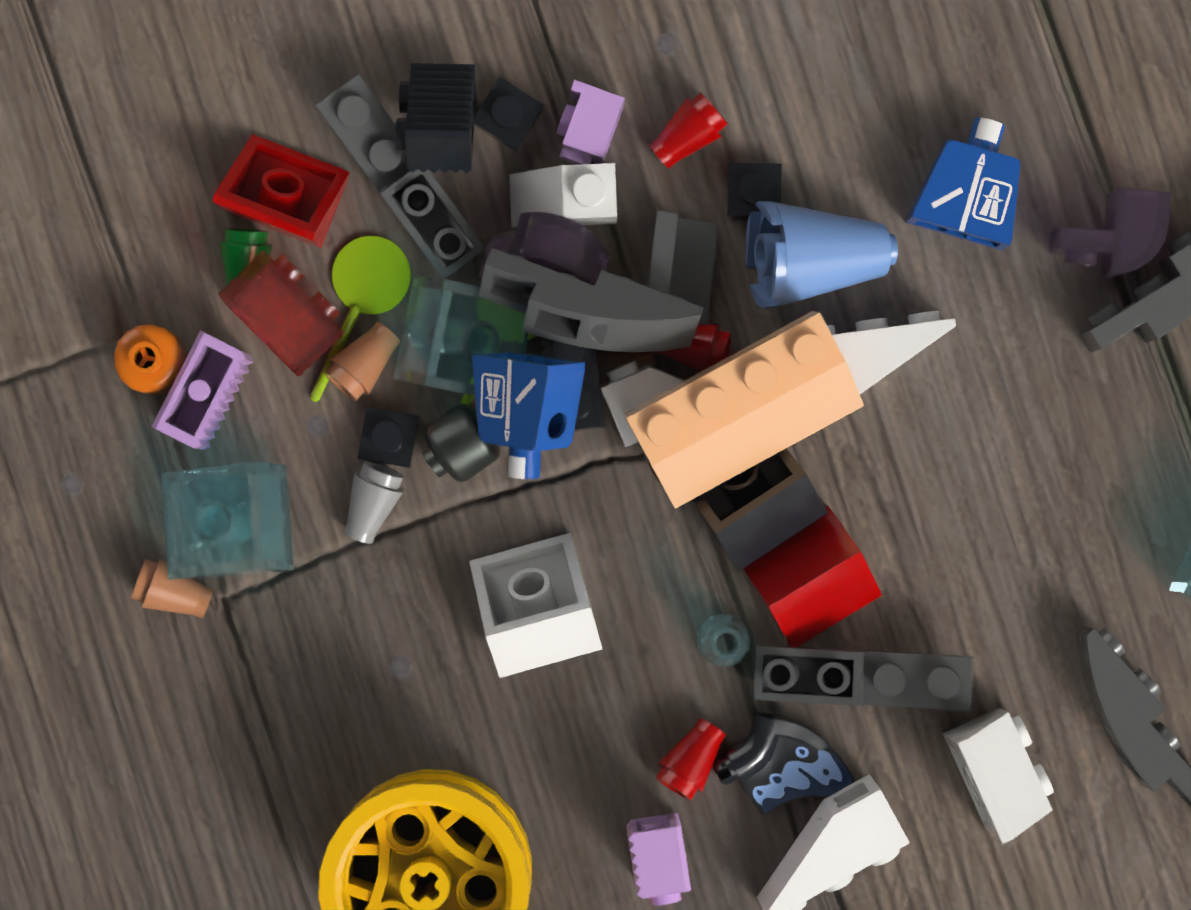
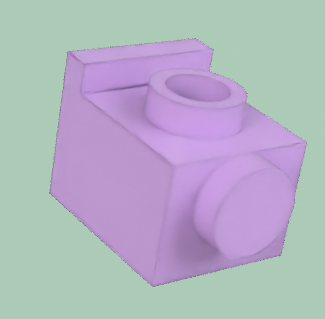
[557,80,625,165]

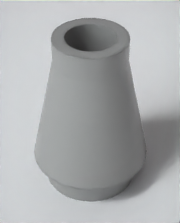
[343,461,404,544]

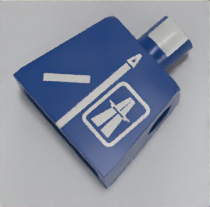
[906,117,1020,251]
[472,352,585,479]

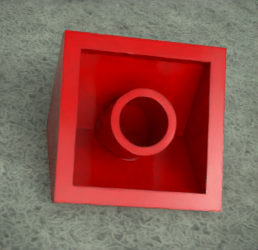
[212,134,350,248]
[743,505,882,647]

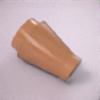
[324,322,401,401]
[130,559,214,619]

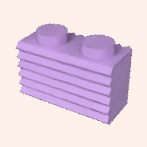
[151,331,254,450]
[627,813,691,906]

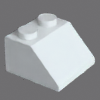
[469,533,602,678]
[942,708,1054,844]

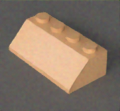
[624,311,864,508]

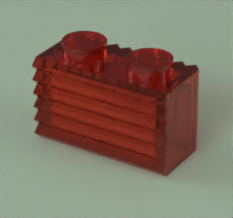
[218,250,344,376]

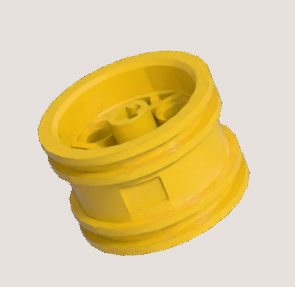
[318,769,532,910]

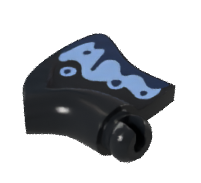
[713,712,855,816]

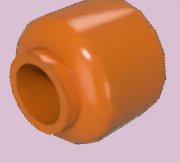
[114,324,188,395]

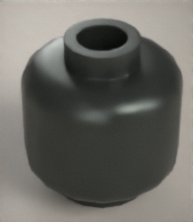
[422,403,500,482]

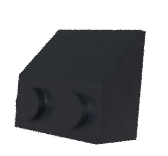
[691,448,828,571]

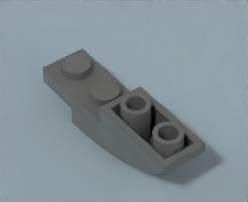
[315,74,486,280]
[1080,230,1191,352]
[479,248,703,352]
[1076,626,1191,808]
[754,646,974,711]

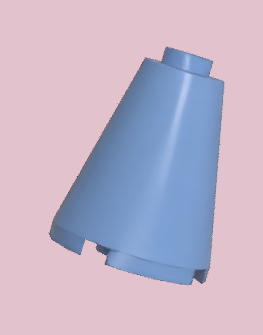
[745,201,898,309]

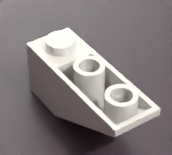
[827,311,956,395]
[757,774,910,910]

